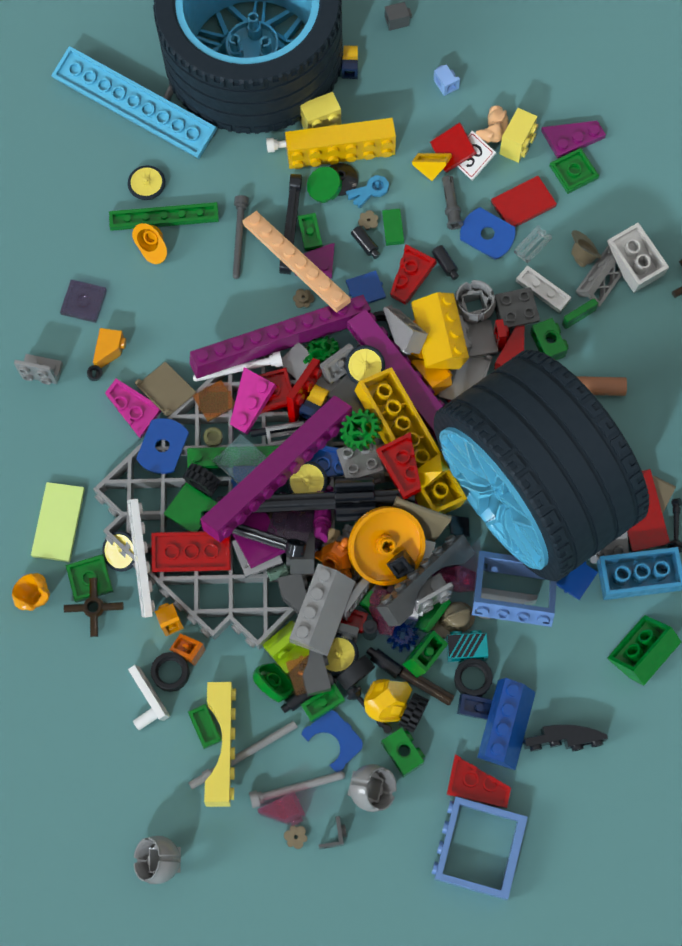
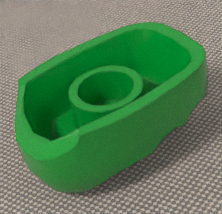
[253,662,294,703]

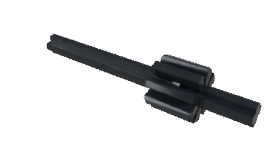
[217,477,415,522]

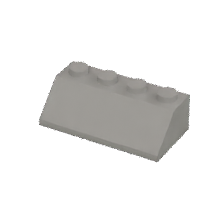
[289,563,355,656]

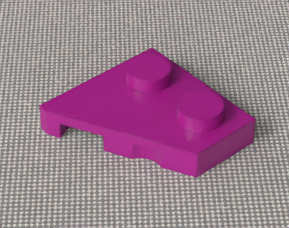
[295,243,335,278]

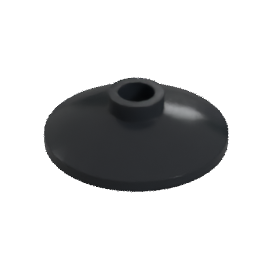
[329,163,358,196]

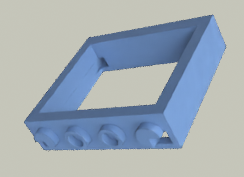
[472,551,557,627]
[432,797,528,900]

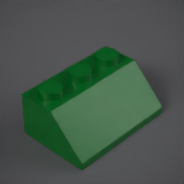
[607,615,681,686]

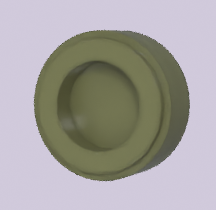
[203,427,223,447]

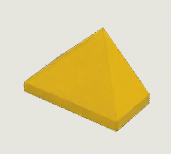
[412,153,452,181]
[418,453,450,490]

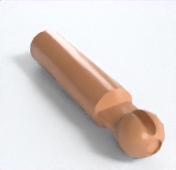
[576,376,627,396]

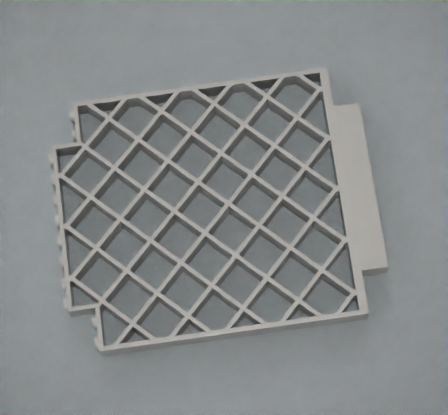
[93,343,393,650]

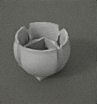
[454,280,496,324]
[348,764,397,812]
[133,836,181,884]

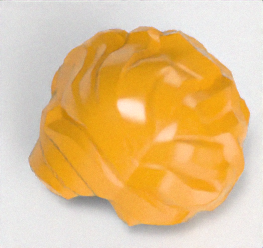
[12,573,50,611]

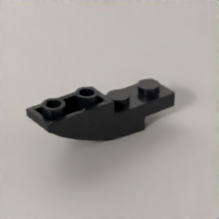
[523,725,608,752]

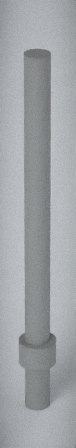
[188,721,298,790]

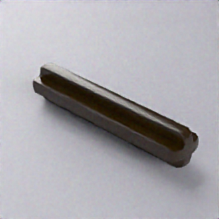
[399,667,454,705]

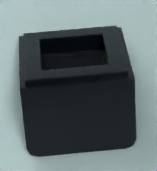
[450,516,470,537]
[387,549,415,579]

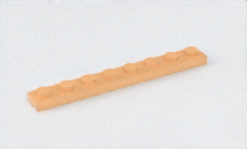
[242,211,351,313]

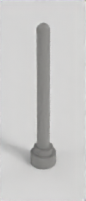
[249,771,345,808]

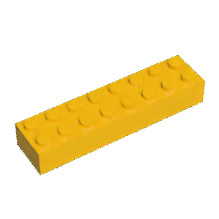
[354,367,467,514]

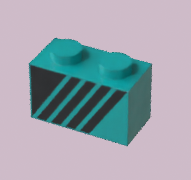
[446,630,488,662]

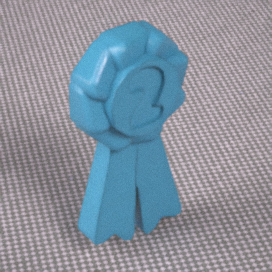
[346,175,389,208]

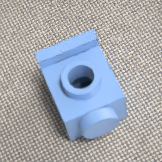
[433,64,460,96]

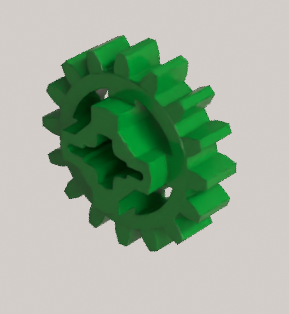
[303,336,340,364]
[340,409,382,451]

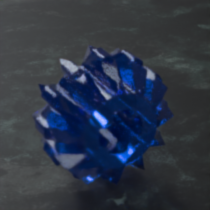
[386,621,419,653]

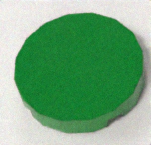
[307,166,342,203]

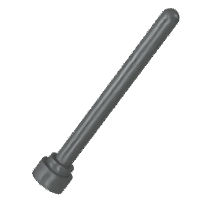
[233,195,249,279]

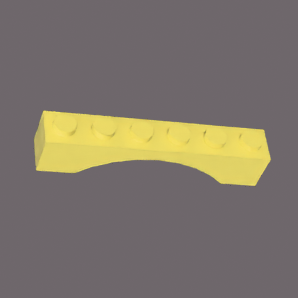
[204,682,236,807]

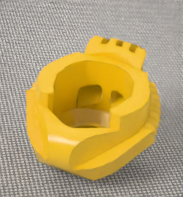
[364,679,412,722]

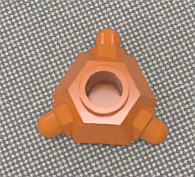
[315,537,352,578]

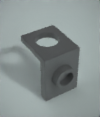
[319,816,347,849]

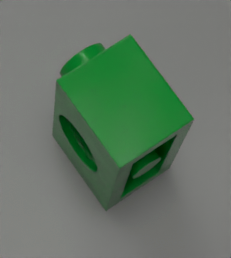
[530,318,569,360]
[402,630,448,678]
[381,727,425,778]

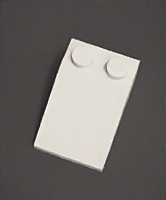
[607,223,669,293]

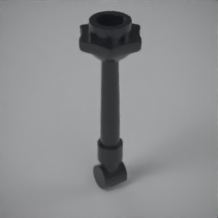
[667,498,682,553]
[347,685,392,733]

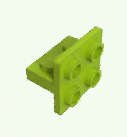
[263,621,309,674]

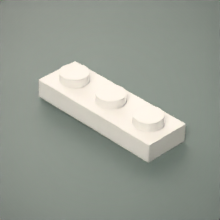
[516,265,572,313]

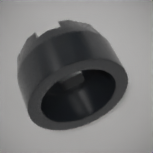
[87,365,102,381]

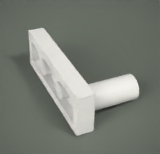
[128,665,171,731]

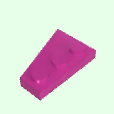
[230,367,277,435]
[105,379,162,440]

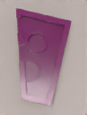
[541,121,606,159]

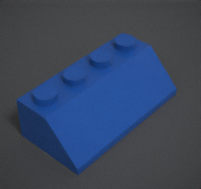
[477,678,536,770]

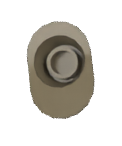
[571,230,602,267]
[431,601,475,638]

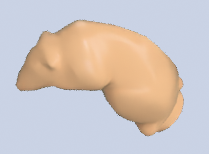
[476,106,509,144]

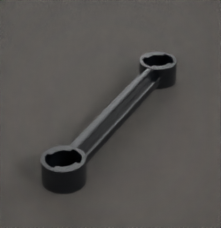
[279,174,302,275]
[199,511,307,557]

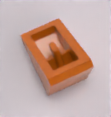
[169,633,206,666]

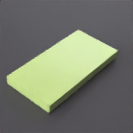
[31,482,85,562]

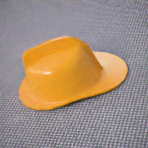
[132,223,167,264]

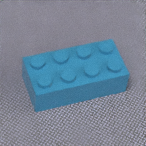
[597,547,682,600]

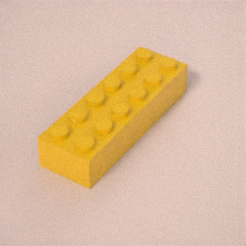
[285,118,396,169]

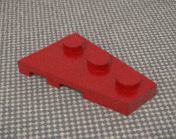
[286,358,322,423]
[376,432,421,500]
[447,754,511,809]

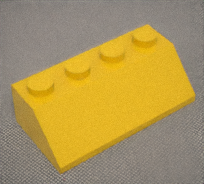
[411,292,469,370]

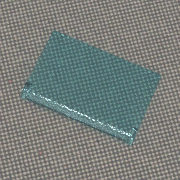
[213,434,267,484]

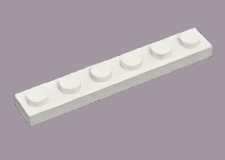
[127,499,155,618]

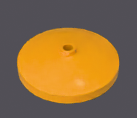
[348,506,426,586]

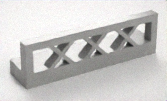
[575,245,622,307]

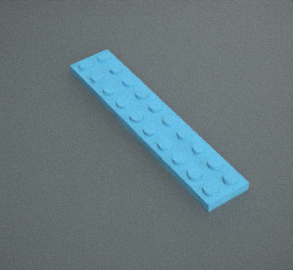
[51,46,217,159]

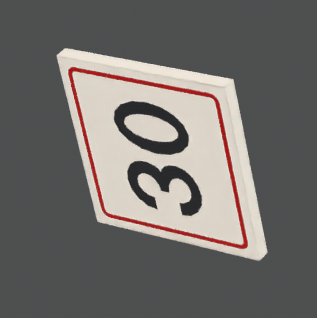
[457,131,496,181]

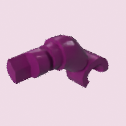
[313,486,333,543]

